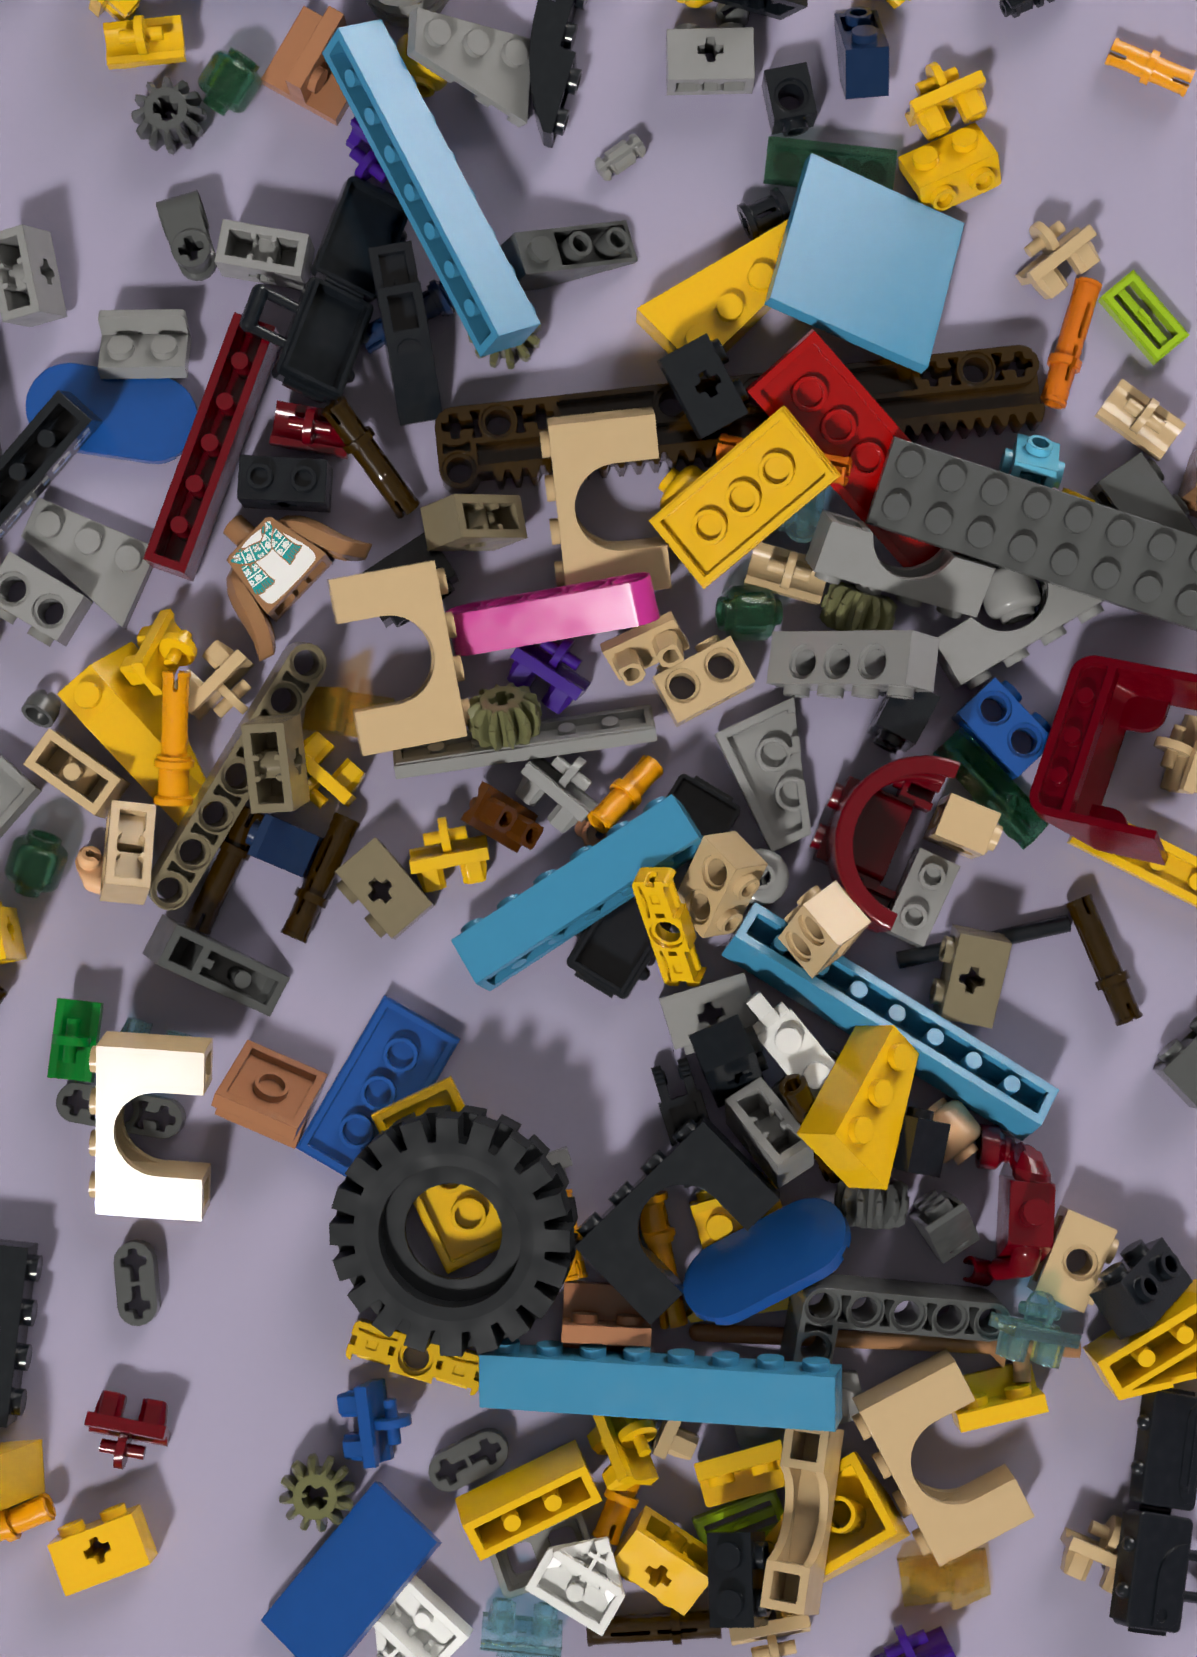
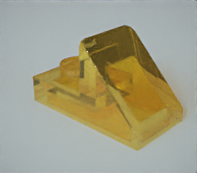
[303,687,396,738]
[897,1548,991,1610]

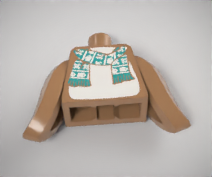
[223,515,372,662]

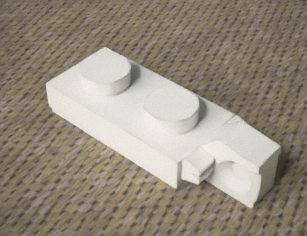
[745,990,835,1099]

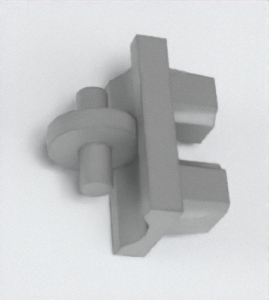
[515,755,598,833]

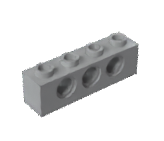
[766,630,940,699]

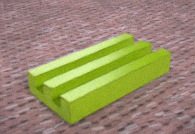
[1098,269,1189,366]
[692,1489,784,1545]

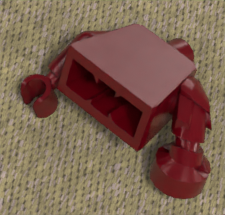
[963,1124,1056,1287]

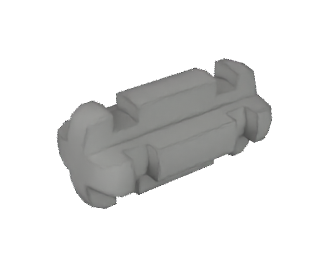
[595,134,646,181]

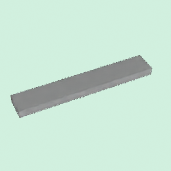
[393,704,657,779]

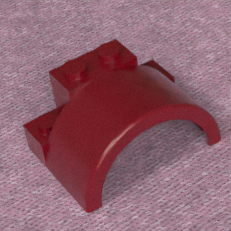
[809,755,961,933]

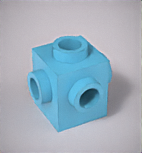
[998,433,1065,488]

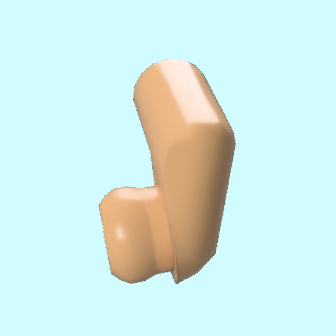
[75,845,103,895]

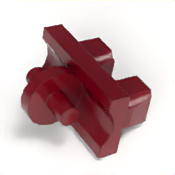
[269,400,349,459]
[84,1390,171,1469]

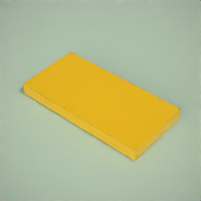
[648,406,841,589]
[371,1076,502,1274]

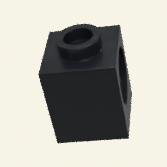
[761,62,817,137]

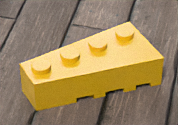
[636,220,788,378]

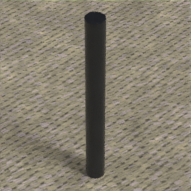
[896,915,1071,969]

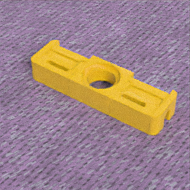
[632,867,707,987]
[346,1318,479,1395]

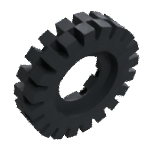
[329,1105,578,1357]

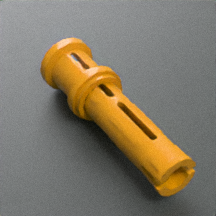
[153,670,194,806]
[641,1190,689,1329]

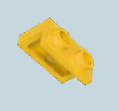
[897,122,1001,212]

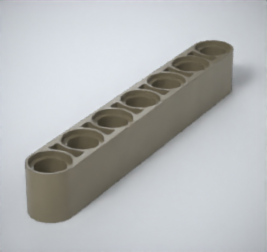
[148,642,327,911]

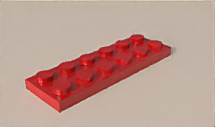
[746,329,941,567]

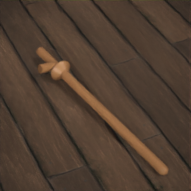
[689,1323,1081,1383]

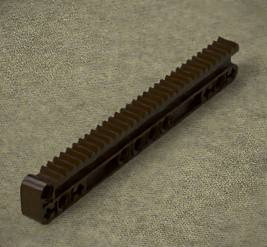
[435,345,1045,494]

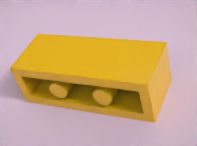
[455,1440,602,1561]

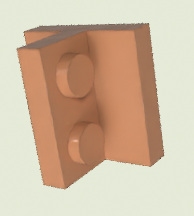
[261,6,349,126]
[211,1040,328,1149]
[561,1281,652,1351]

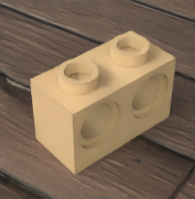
[652,635,755,727]
[100,800,156,905]
[678,831,768,938]
[778,880,871,978]

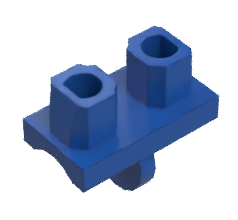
[337,1378,412,1469]

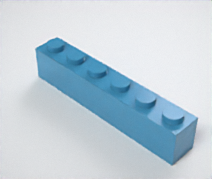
[451,794,703,991]

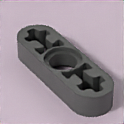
[56,1082,186,1139]

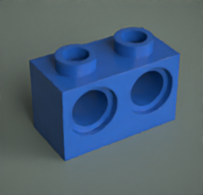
[951,677,1051,781]

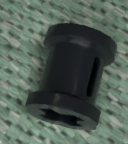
[737,187,790,241]

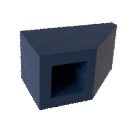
[834,7,889,99]
[245,813,323,878]

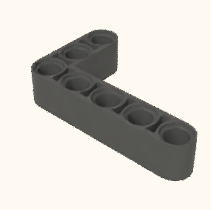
[779,1274,1012,1364]

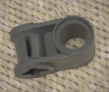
[156,190,217,281]

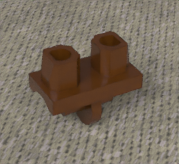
[460,781,544,853]

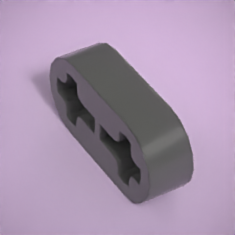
[113,1239,161,1326]
[428,1428,509,1492]

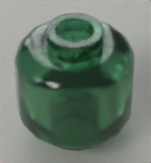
[197,47,262,116]
[715,585,783,641]
[4,829,69,898]

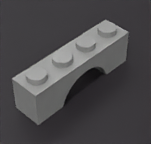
[805,510,996,619]
[937,580,1104,690]

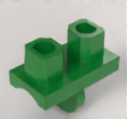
[47,998,104,1082]

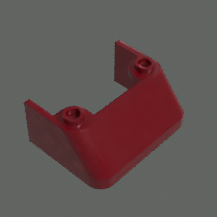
[1029,655,1197,865]

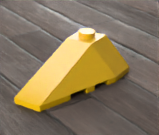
[57,641,213,825]
[765,1451,911,1610]

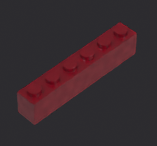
[143,312,279,582]

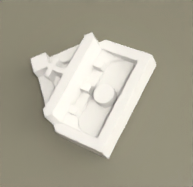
[525,1536,625,1636]
[373,1575,474,1657]

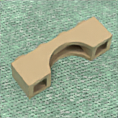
[760,1428,844,1616]

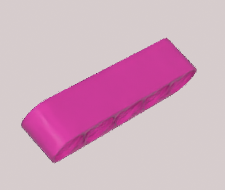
[446,572,660,656]

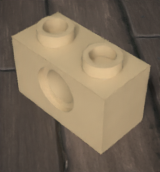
[23,728,131,819]
[923,793,1003,859]
[1027,1205,1119,1313]

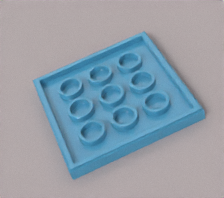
[764,153,965,374]

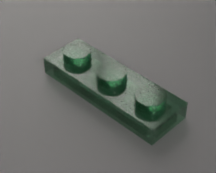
[763,136,897,190]
[933,726,1049,850]

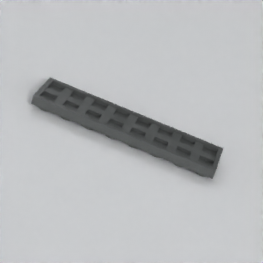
[865,437,1197,632]

